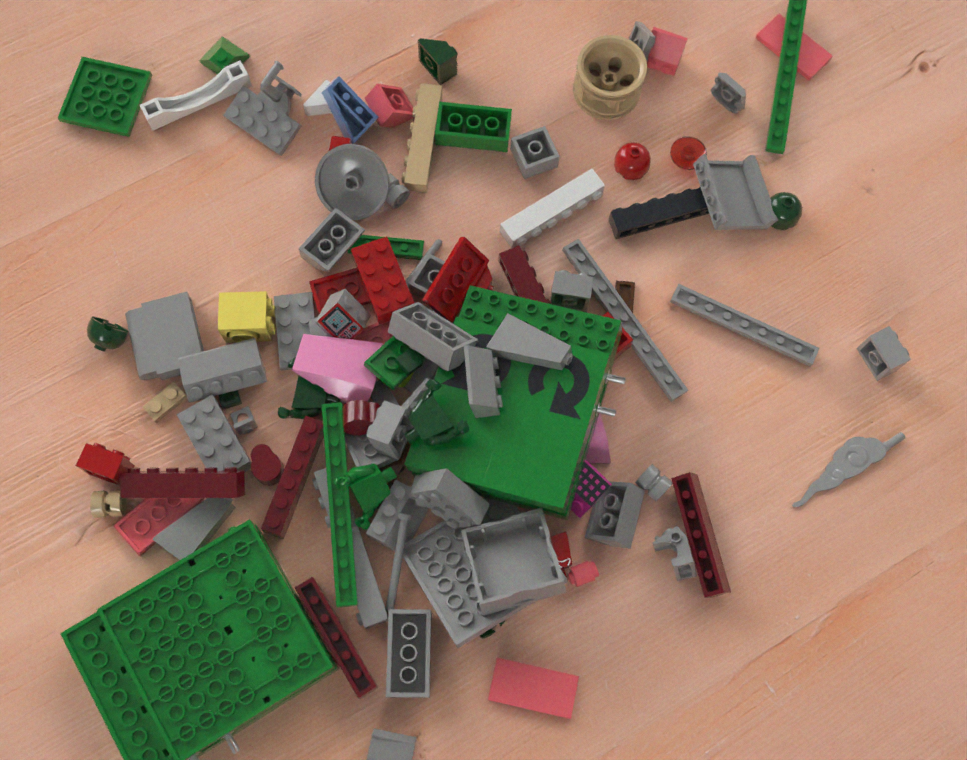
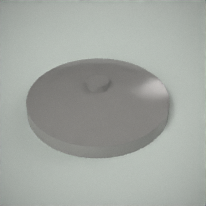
[315,144,390,220]

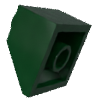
[418,38,458,85]

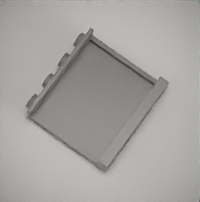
[693,154,778,230]

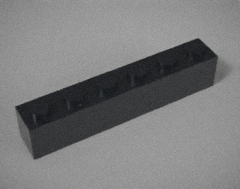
[609,187,709,239]

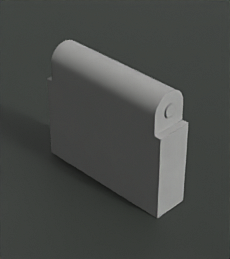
[125,292,204,380]

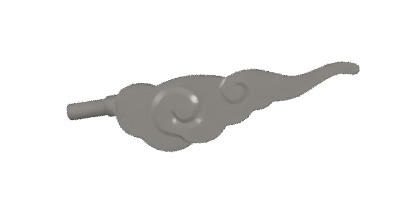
[792,432,905,508]

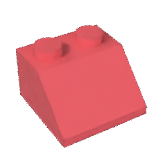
[647,27,688,76]
[364,84,415,128]

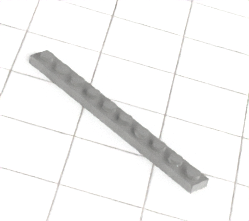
[562,239,688,402]

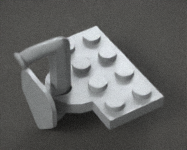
[223,61,302,156]

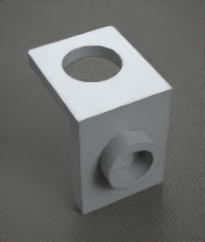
[230,406,257,435]

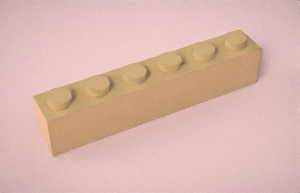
[402,83,442,193]

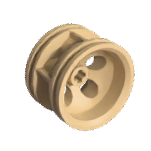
[573,35,647,120]

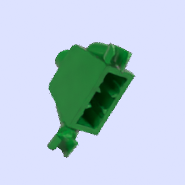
[336,463,397,530]

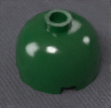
[770,192,803,230]
[87,316,129,352]

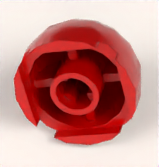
[614,142,651,180]

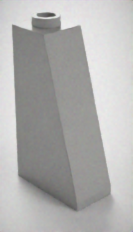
[486,314,573,370]
[152,498,236,560]

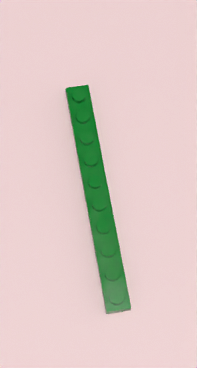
[765,0,807,154]
[322,402,358,608]

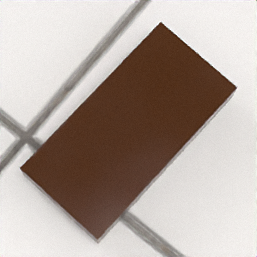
[615,280,635,313]

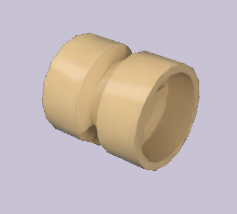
[90,490,127,518]

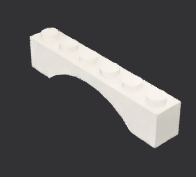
[140,61,252,131]

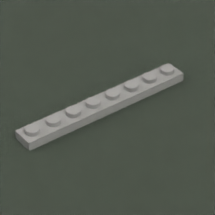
[670,284,820,367]

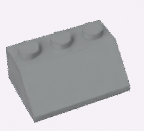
[298,208,365,272]
[464,345,503,418]
[366,480,429,551]
[585,481,645,549]

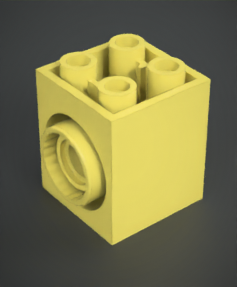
[218,291,275,343]

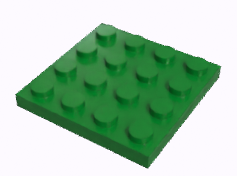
[58,57,152,137]

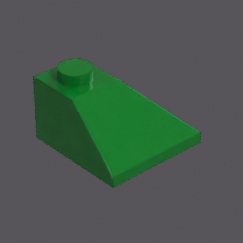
[199,36,250,75]

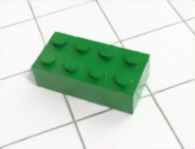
[435,101,512,152]

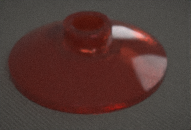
[670,136,707,170]

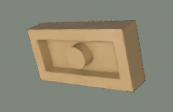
[143,381,187,423]

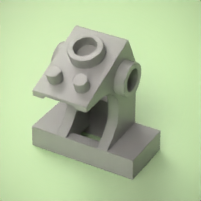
[653,526,697,581]

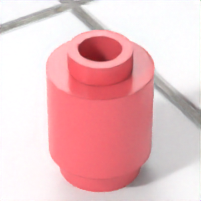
[567,561,599,587]

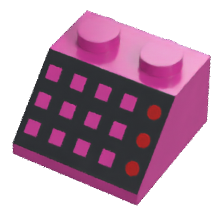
[571,459,612,518]

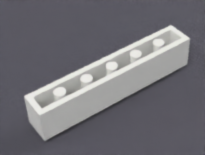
[500,169,605,248]

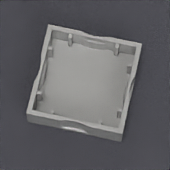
[461,508,566,616]

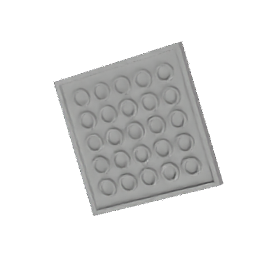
[403,497,568,648]

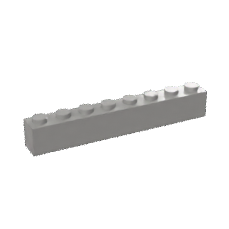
[312,468,388,629]

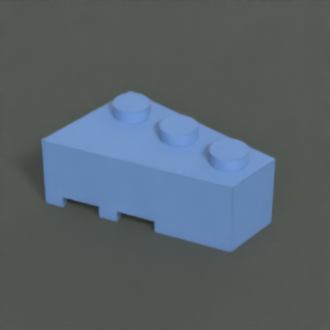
[321,76,378,144]

